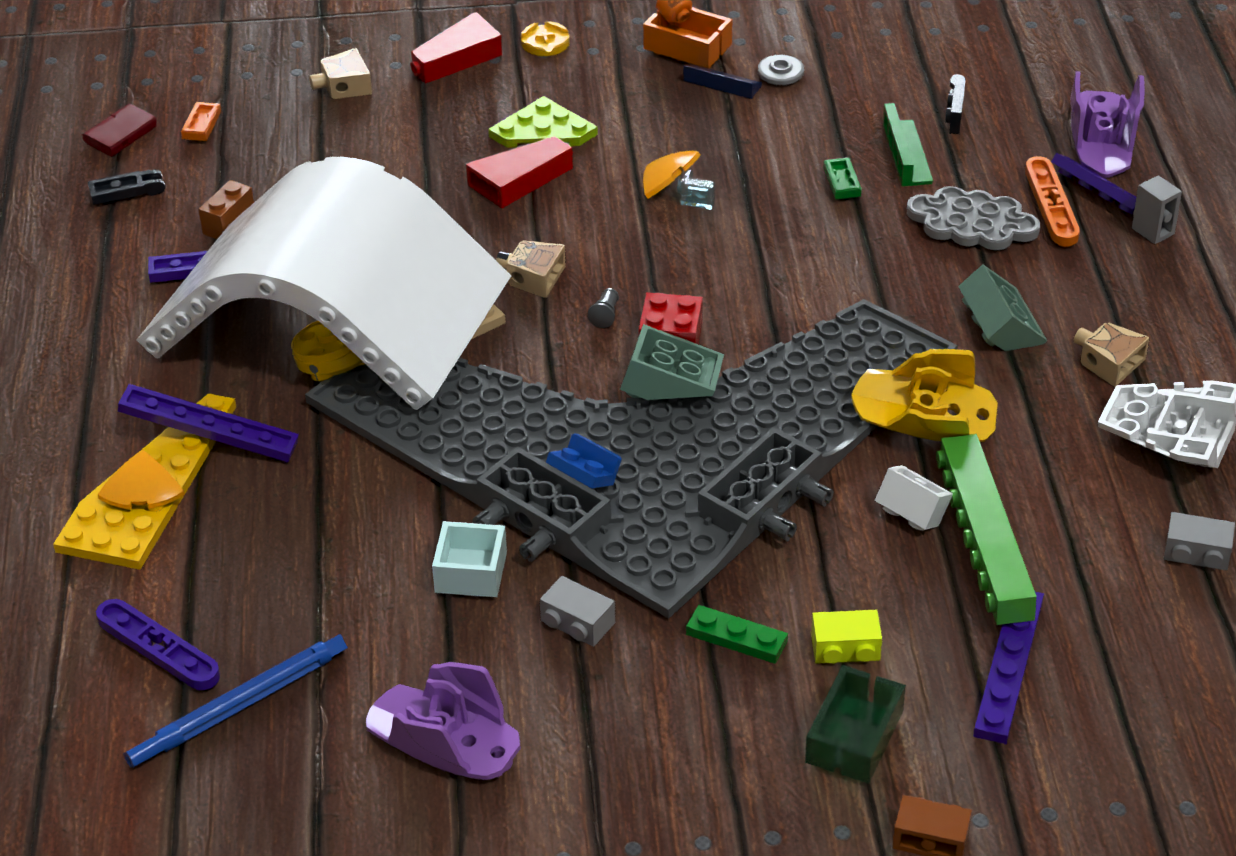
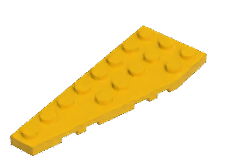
[53,394,236,570]

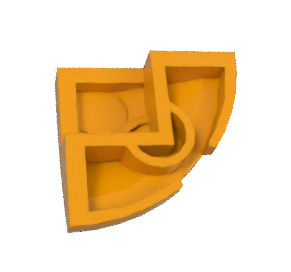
[643,151,700,199]
[98,450,185,509]

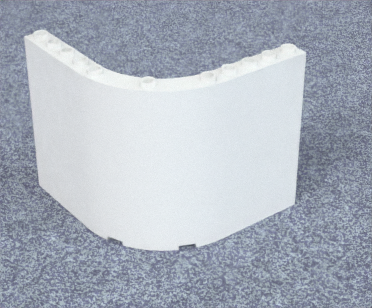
[136,157,511,410]

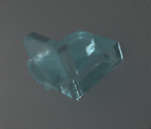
[677,169,715,209]

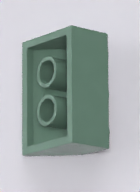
[958,264,1047,351]

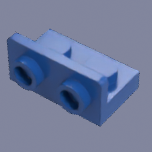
[546,434,622,489]

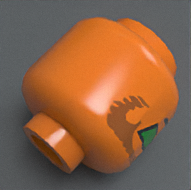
[656,0,692,23]

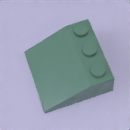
[620,324,724,400]

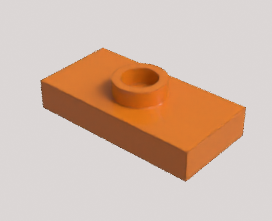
[181,102,221,141]

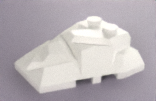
[1098,380,1236,468]

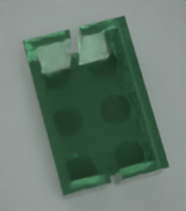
[805,665,906,784]

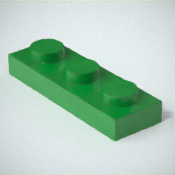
[686,605,788,664]

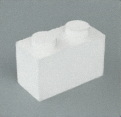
[875,465,953,531]

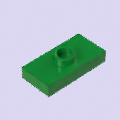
[823,158,862,199]

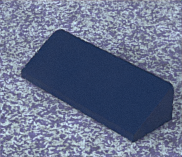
[683,65,762,99]

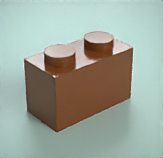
[198,180,254,239]
[892,795,972,856]

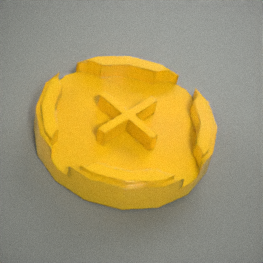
[521,22,569,56]

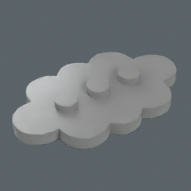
[907,186,1040,250]

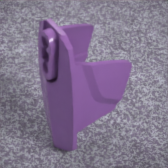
[1070,71,1144,178]
[366,662,521,780]

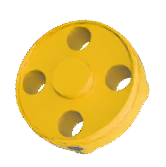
[291,321,365,381]

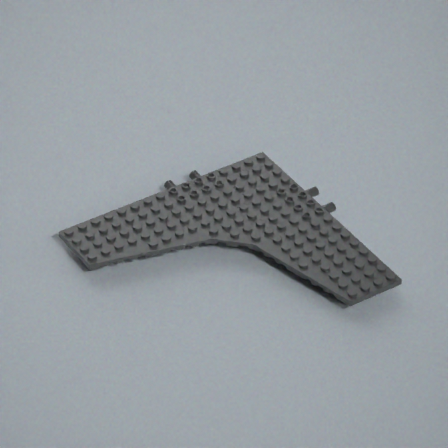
[305,299,958,619]

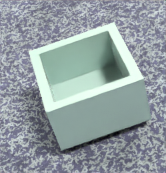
[432,521,507,597]

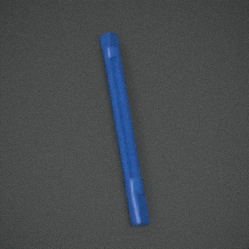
[123,634,348,768]

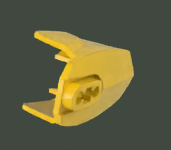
[851,349,998,442]

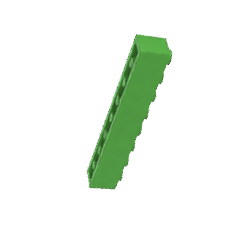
[936,434,1036,625]

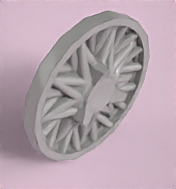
[758,55,804,85]

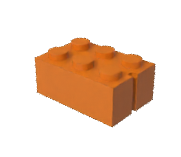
[643,7,732,69]

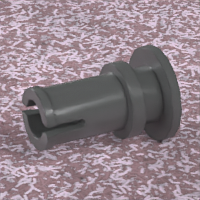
[588,288,619,328]

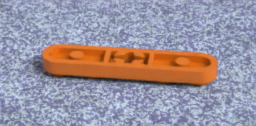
[1025,156,1080,247]

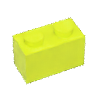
[811,610,882,664]

